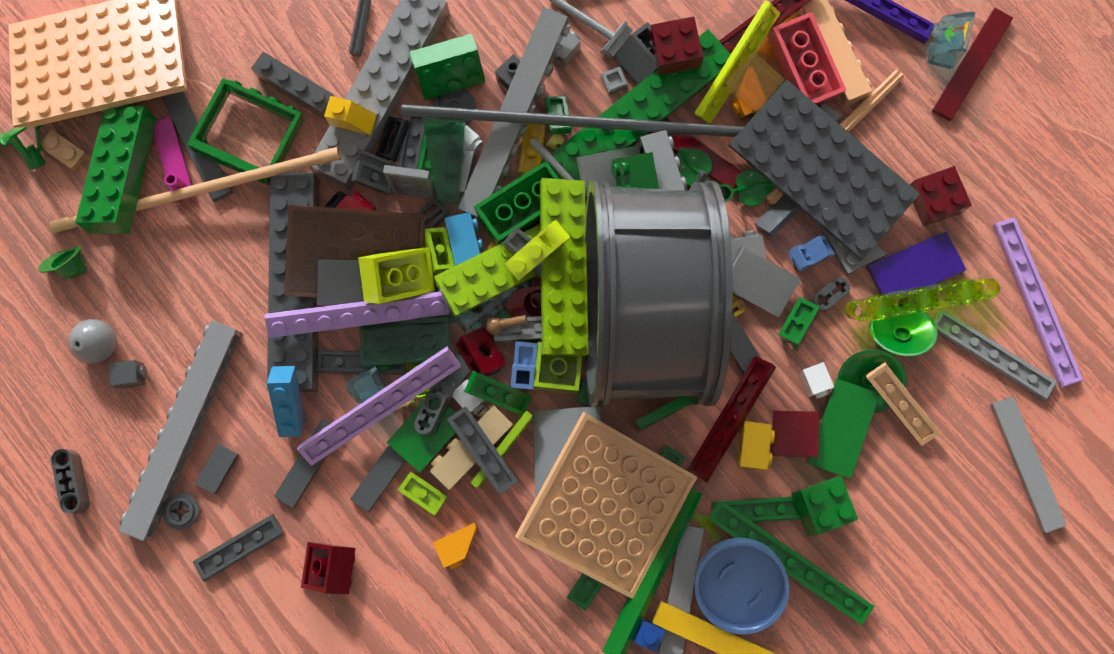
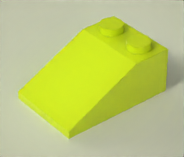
[358,247,435,304]

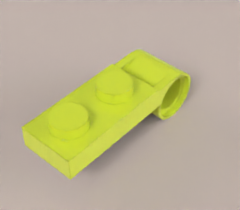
[504,220,571,281]

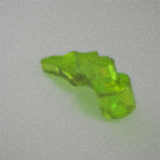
[691,512,721,542]

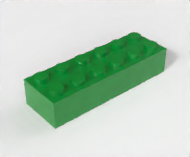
[75,105,157,234]

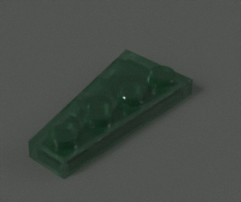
[422,117,466,204]

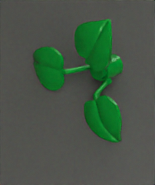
[0,125,46,170]
[677,148,775,206]

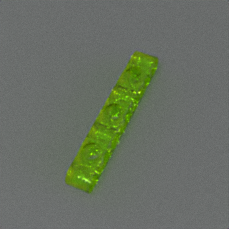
[845,277,1000,322]

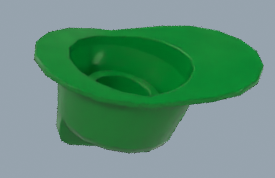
[38,246,87,279]

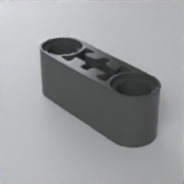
[51,449,90,514]

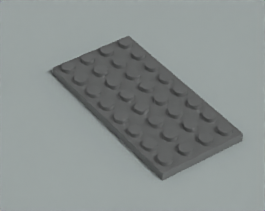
[728,79,920,261]

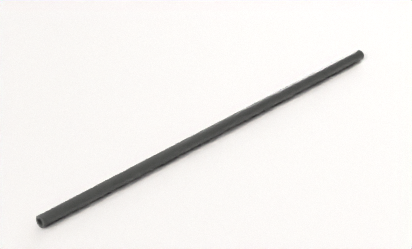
[401,104,744,137]

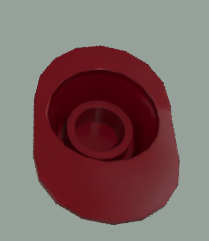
[507,285,541,317]

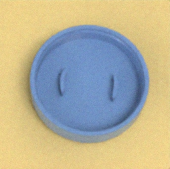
[694,538,789,634]

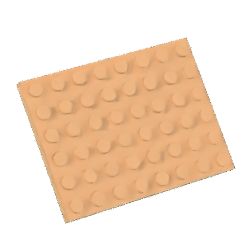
[9,0,187,128]

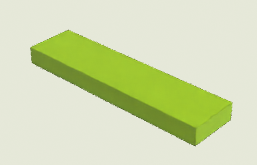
[471,411,534,488]

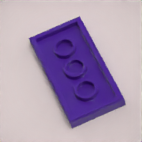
[866,231,966,306]

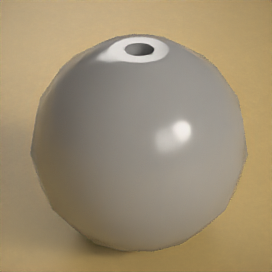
[68,319,117,364]

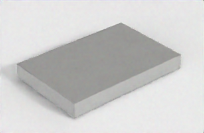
[576,145,640,201]
[383,165,437,199]
[732,247,801,317]

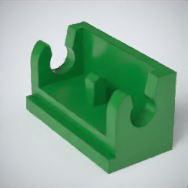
[778,297,820,351]

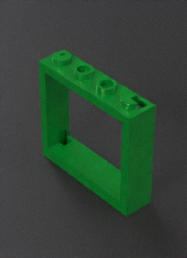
[187,78,304,186]

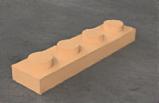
[866,363,941,446]

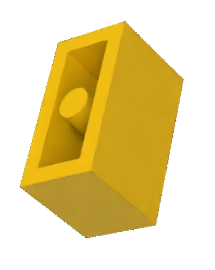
[737,421,775,471]

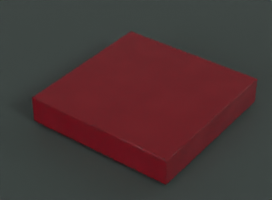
[772,411,820,458]

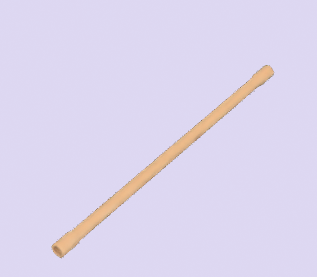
[49,147,342,233]

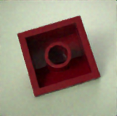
[301,542,356,595]

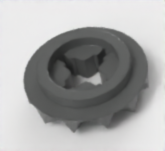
[163,493,200,530]

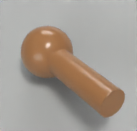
[486,315,528,335]

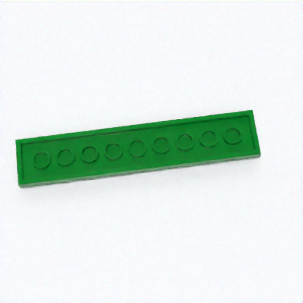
[541,29,731,180]

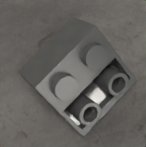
[614,22,657,85]

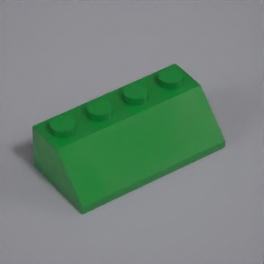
[473,161,559,246]

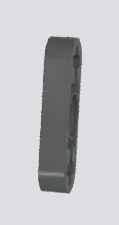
[414,375,456,436]

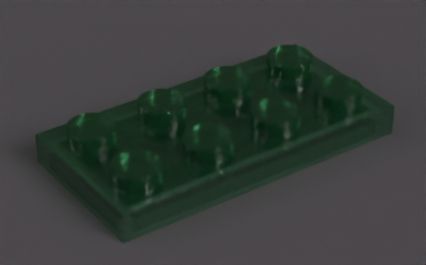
[359,317,451,368]

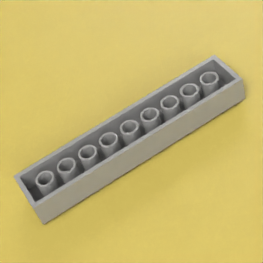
[310,0,450,191]

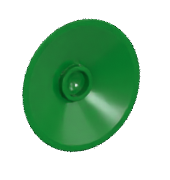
[869,304,938,356]
[837,349,907,413]

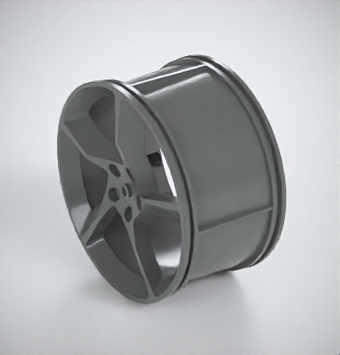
[585,180,733,407]

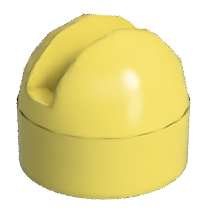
[546,134,564,150]

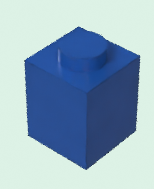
[633,619,665,652]

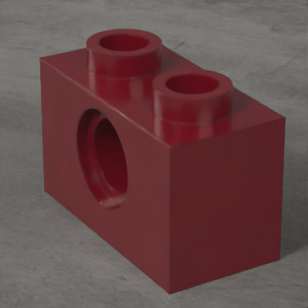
[456,327,506,377]

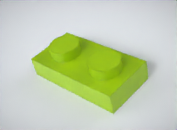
[398,471,448,516]

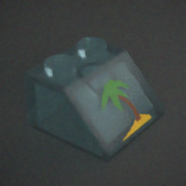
[926,11,976,69]

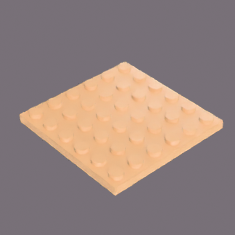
[515,412,697,599]

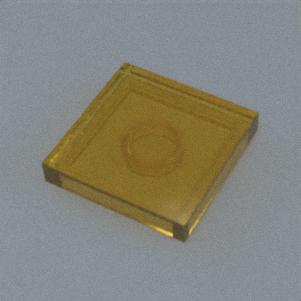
[723,51,785,113]

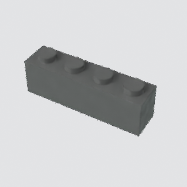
[251,51,335,121]

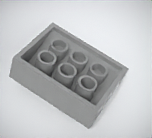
[533,407,601,499]

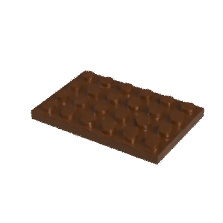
[284,205,425,297]

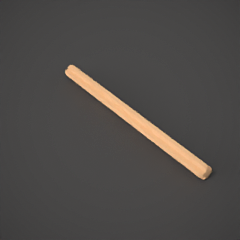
[765,70,904,206]

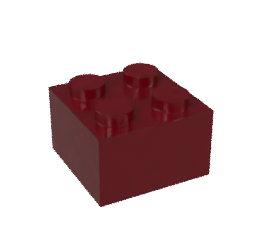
[650,16,703,75]
[910,166,972,227]

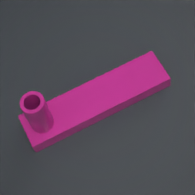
[153,116,193,203]

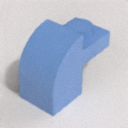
[789,235,835,273]
[511,341,538,390]

